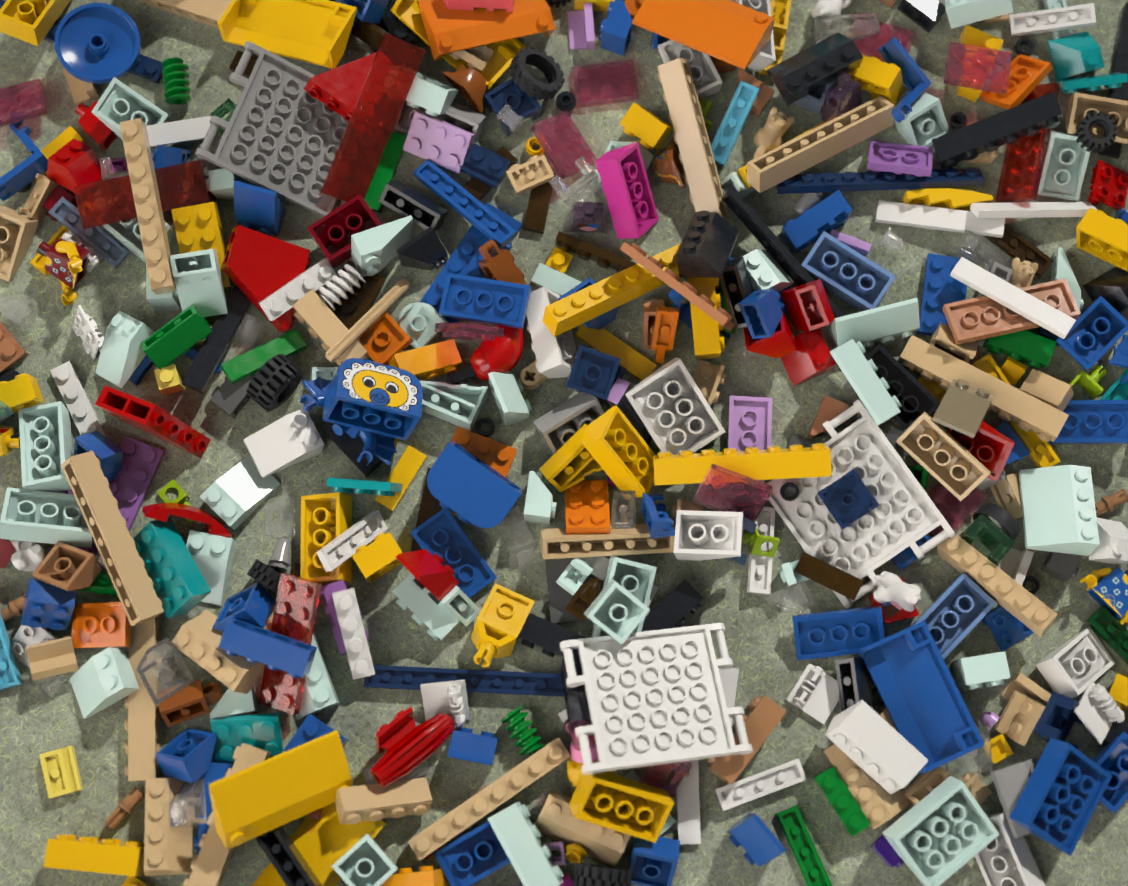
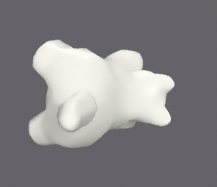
[811,0,852,29]
[10,540,46,572]
[873,571,921,612]

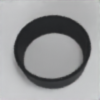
[973,503,1020,547]

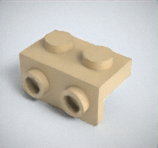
[449,45,493,71]

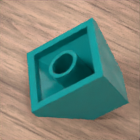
[1047,31,1105,80]

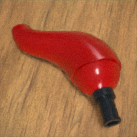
[447,325,525,385]

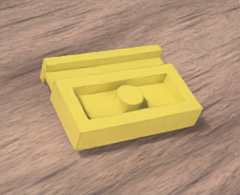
[39,746,83,799]

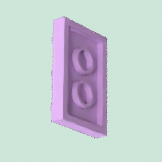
[402,110,474,174]
[727,396,772,451]

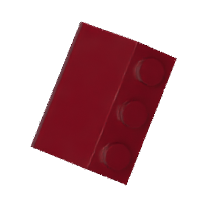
[307,194,382,269]

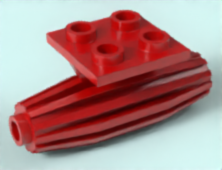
[370,707,455,787]

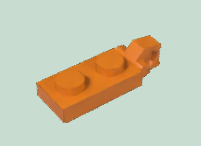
[651,306,679,363]

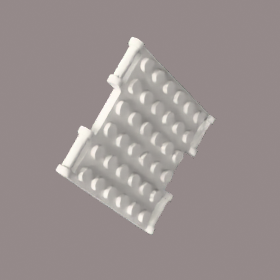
[755,399,956,610]
[559,623,753,775]

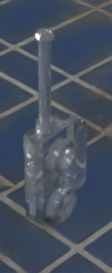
[264,469,296,539]

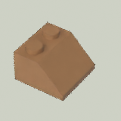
[32,541,102,591]

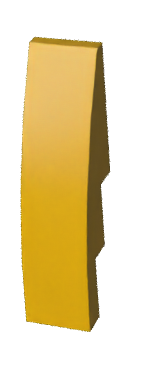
[758,0,791,75]
[902,188,993,211]

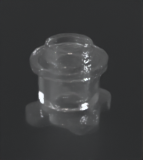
[877,227,904,255]

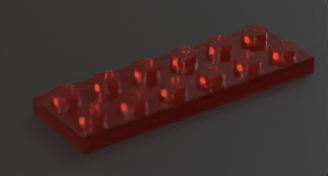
[995,82,1060,203]
[73,160,211,229]
[258,573,322,715]

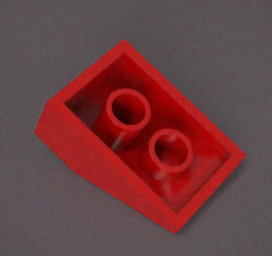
[947,421,1015,482]

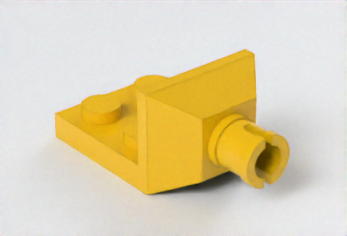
[471,583,535,667]

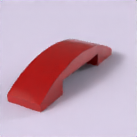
[142,503,231,538]

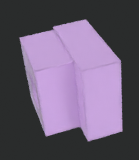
[543,841,567,866]

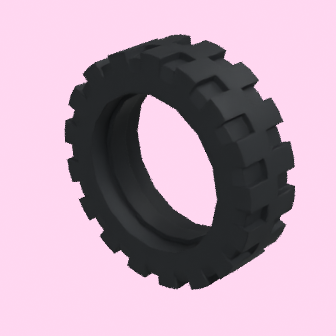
[509,47,565,101]

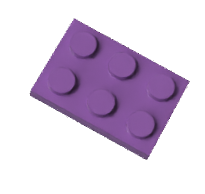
[867,140,933,177]

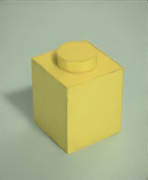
[154,364,185,396]

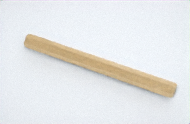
[325,278,410,362]

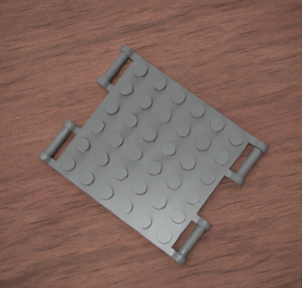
[195,41,390,217]

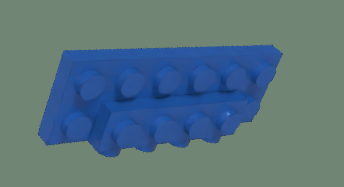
[420,202,523,328]

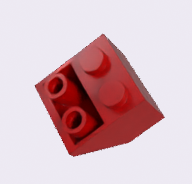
[780,279,835,332]

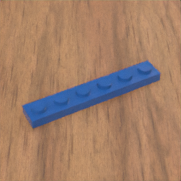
[413,160,517,249]

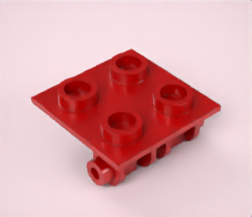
[1088,160,1128,211]

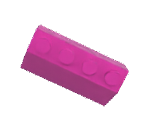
[596,142,659,239]

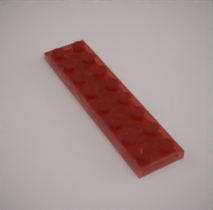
[320,33,426,202]

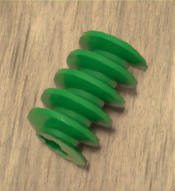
[162,57,191,105]
[501,705,545,755]

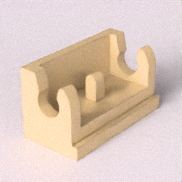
[18,173,59,221]
[929,322,979,364]
[903,766,950,807]

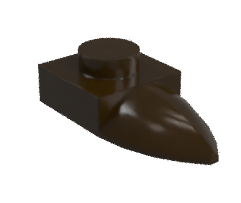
[565,578,600,622]

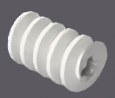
[319,264,366,311]

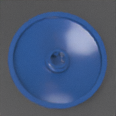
[54,3,141,84]

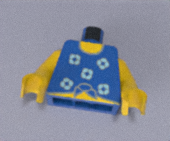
[1080,567,1128,625]

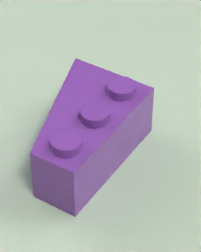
[317,580,370,656]

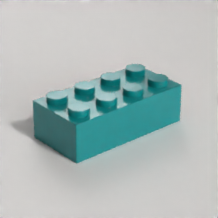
[133,517,211,619]

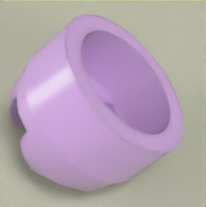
[980,711,1000,731]

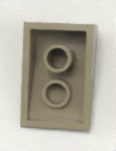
[932,379,994,438]

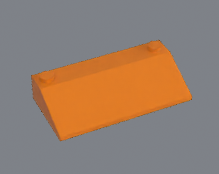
[417,0,556,62]
[632,0,775,70]

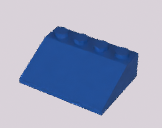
[1009,738,1112,856]

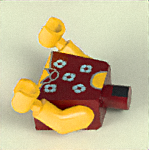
[37,238,90,306]

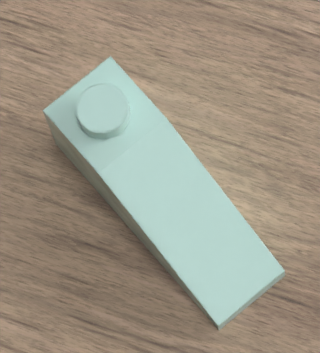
[1051,247,1084,310]

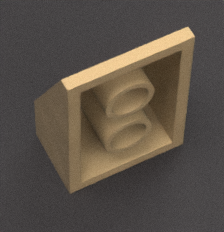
[0,205,39,282]

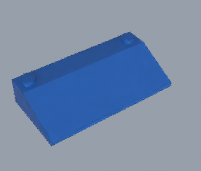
[859,621,985,774]

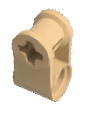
[520,360,551,391]

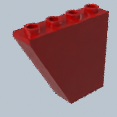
[304,51,400,138]
[221,225,311,333]
[95,386,211,459]

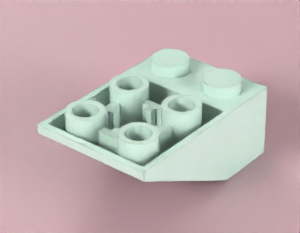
[170,249,228,317]

